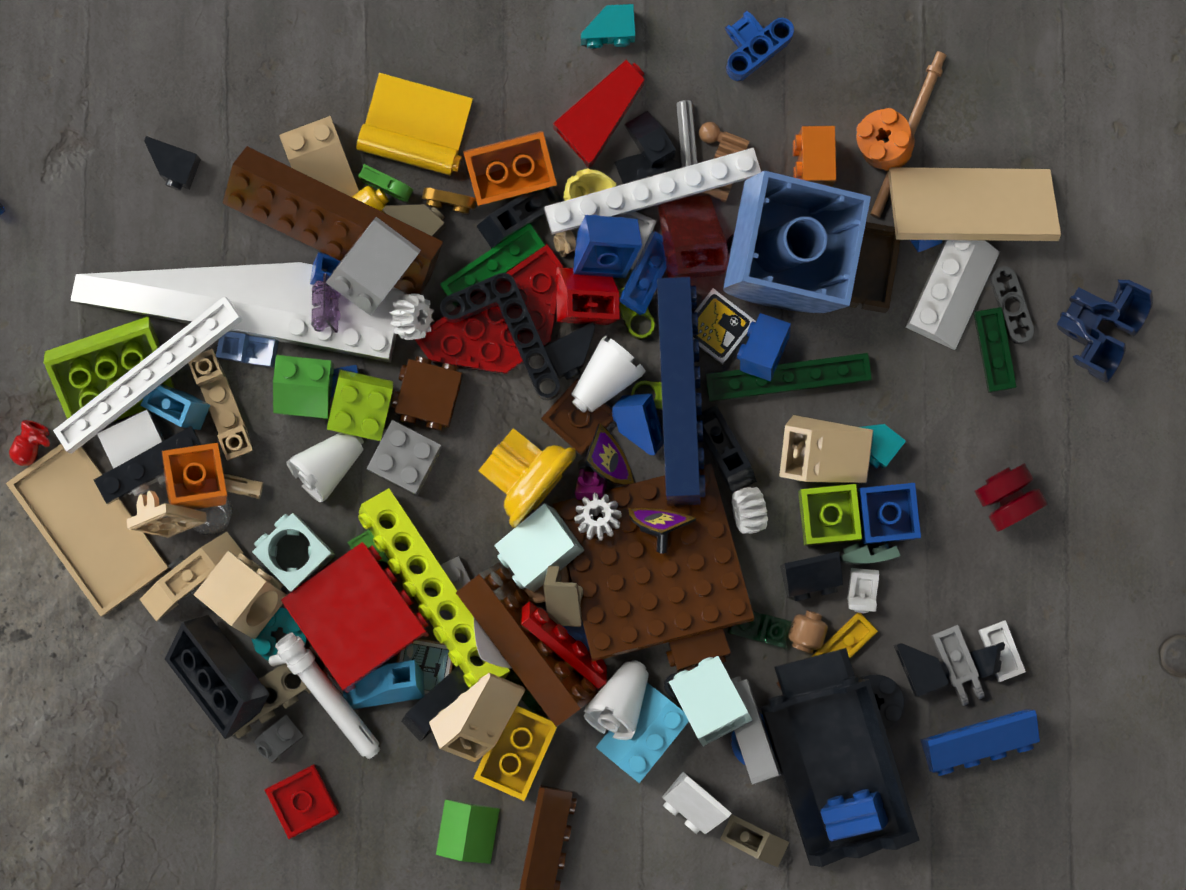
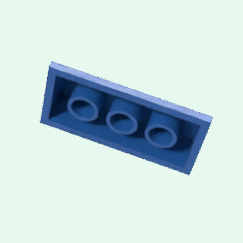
[920,709,1040,776]

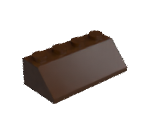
[519,785,577,890]

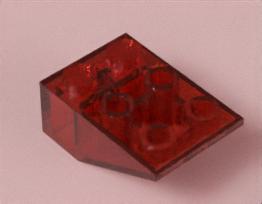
[658,195,729,278]

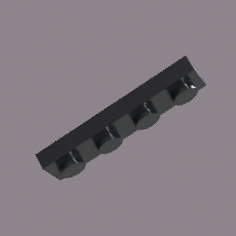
[94,426,202,505]

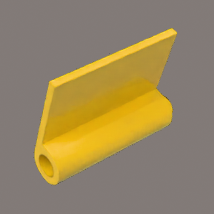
[356,73,473,176]

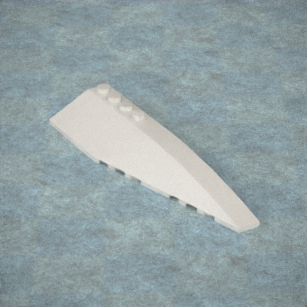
[71,262,405,363]

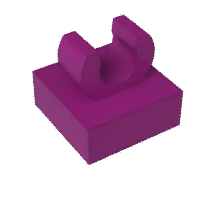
[575,469,607,500]

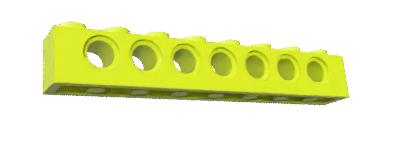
[358,488,510,688]

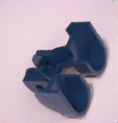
[1057,279,1153,383]

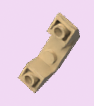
[188,349,253,461]
[139,532,244,621]

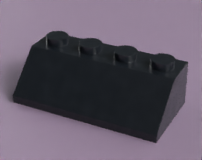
[165,615,270,739]

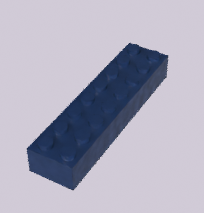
[657,277,706,506]

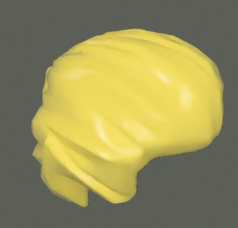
[563,168,616,201]

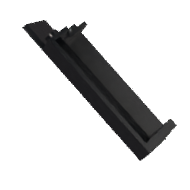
[760,648,919,867]

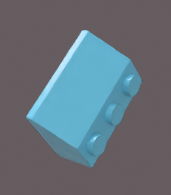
[596,683,689,783]

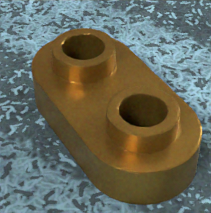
[422,188,476,214]

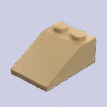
[279,116,359,197]

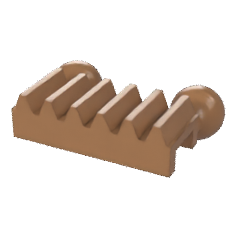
[699,122,750,203]

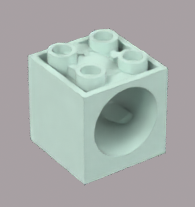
[252,513,336,592]

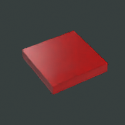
[264,764,339,839]

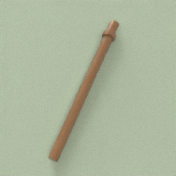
[870,51,947,218]

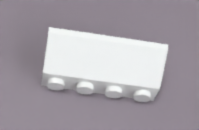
[905,240,1000,350]

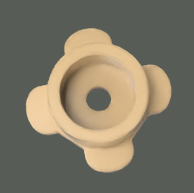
[554,230,576,257]

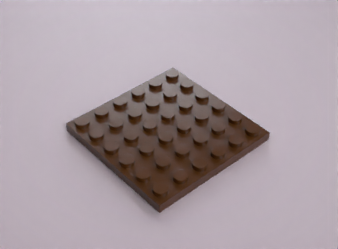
[552,463,754,661]

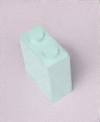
[494,503,584,592]
[669,656,752,746]

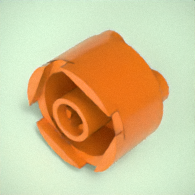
[856,108,915,171]

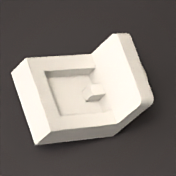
[847,568,879,613]

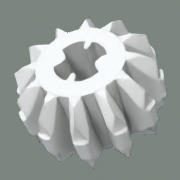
[389,294,434,340]
[731,487,768,534]
[574,493,622,541]

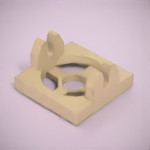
[127,491,207,538]

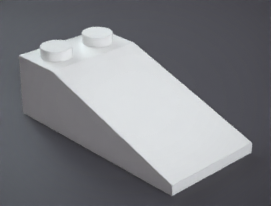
[662,772,732,834]

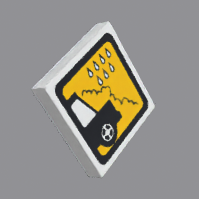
[693,288,756,365]

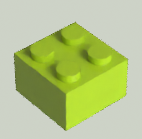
[327,370,393,441]
[798,484,862,546]

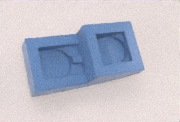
[216,332,279,368]

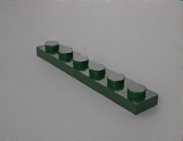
[705,353,872,402]

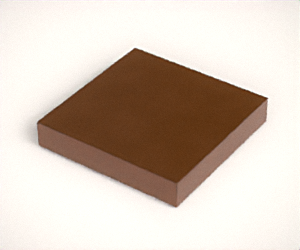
[541,378,613,455]

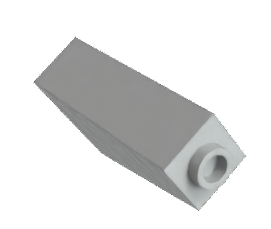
[731,676,782,784]

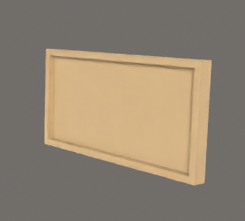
[888,167,1061,241]
[6,444,169,617]

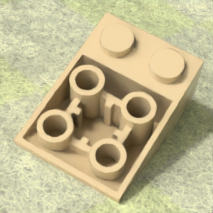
[779,415,874,483]
[429,673,525,762]

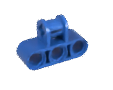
[725,11,794,81]

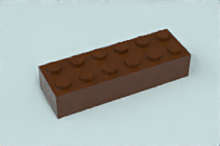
[456,562,597,727]

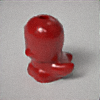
[9,420,50,466]

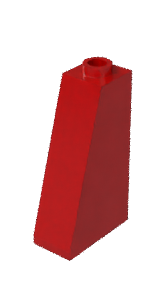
[553,59,645,168]

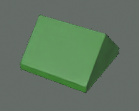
[436,799,500,864]

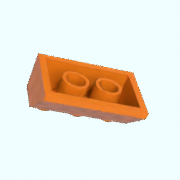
[463,131,557,206]

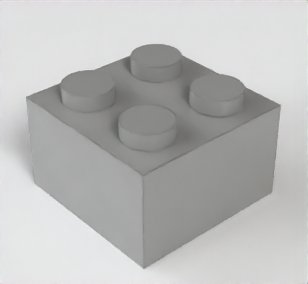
[367,420,443,496]

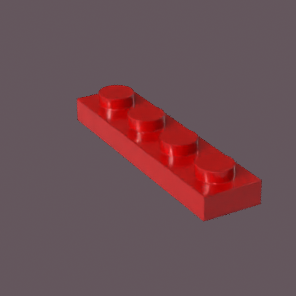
[521,602,607,689]

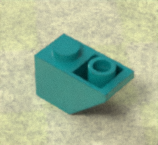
[581,4,635,49]
[860,424,906,469]

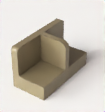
[543,566,583,627]

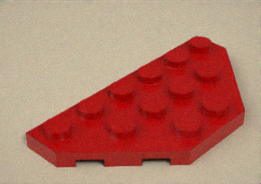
[414,244,563,374]

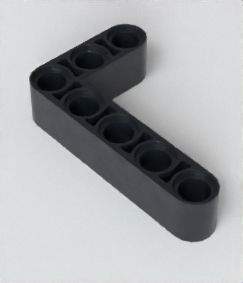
[440,273,560,401]

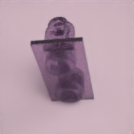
[311,273,341,333]

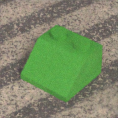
[273,355,335,419]

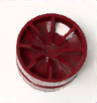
[974,463,1048,532]

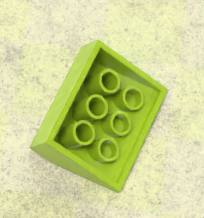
[43,316,175,421]

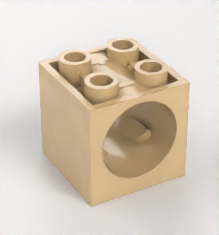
[194,551,287,640]

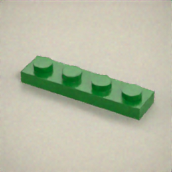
[440,223,545,308]

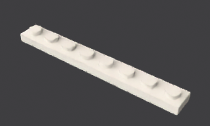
[544,148,761,235]
[53,296,243,454]

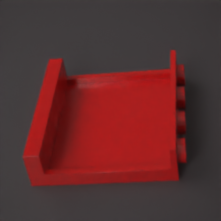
[281,542,429,693]

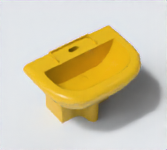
[478,428,576,528]

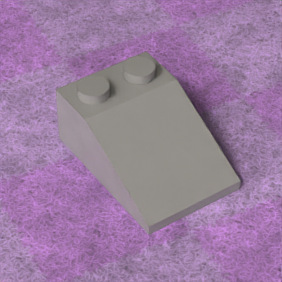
[326,217,421,315]

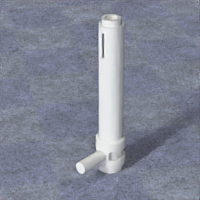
[268,633,380,759]

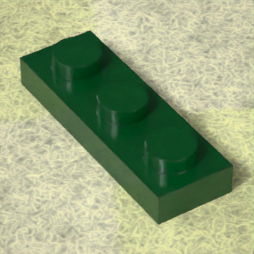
[973,307,1017,393]

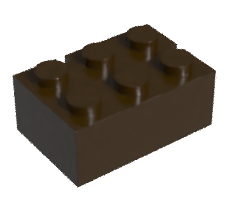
[848,222,901,313]

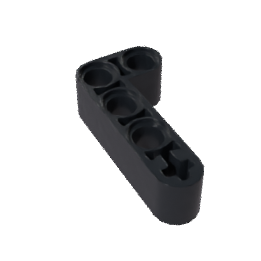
[401,656,483,742]

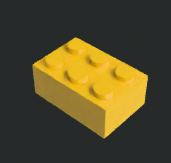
[473,705,557,801]

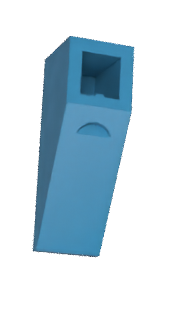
[343,660,425,709]

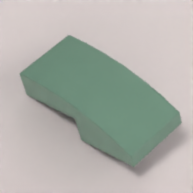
[840,543,901,564]

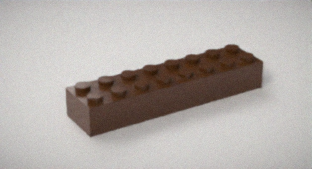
[223,146,443,295]

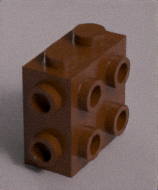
[392,356,463,431]
[666,628,731,673]

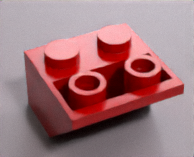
[557,267,619,325]

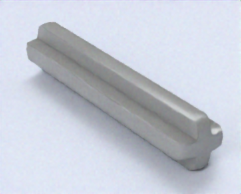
[677,100,697,168]

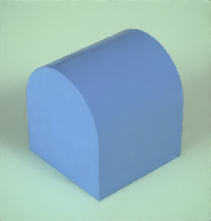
[723,170,871,313]

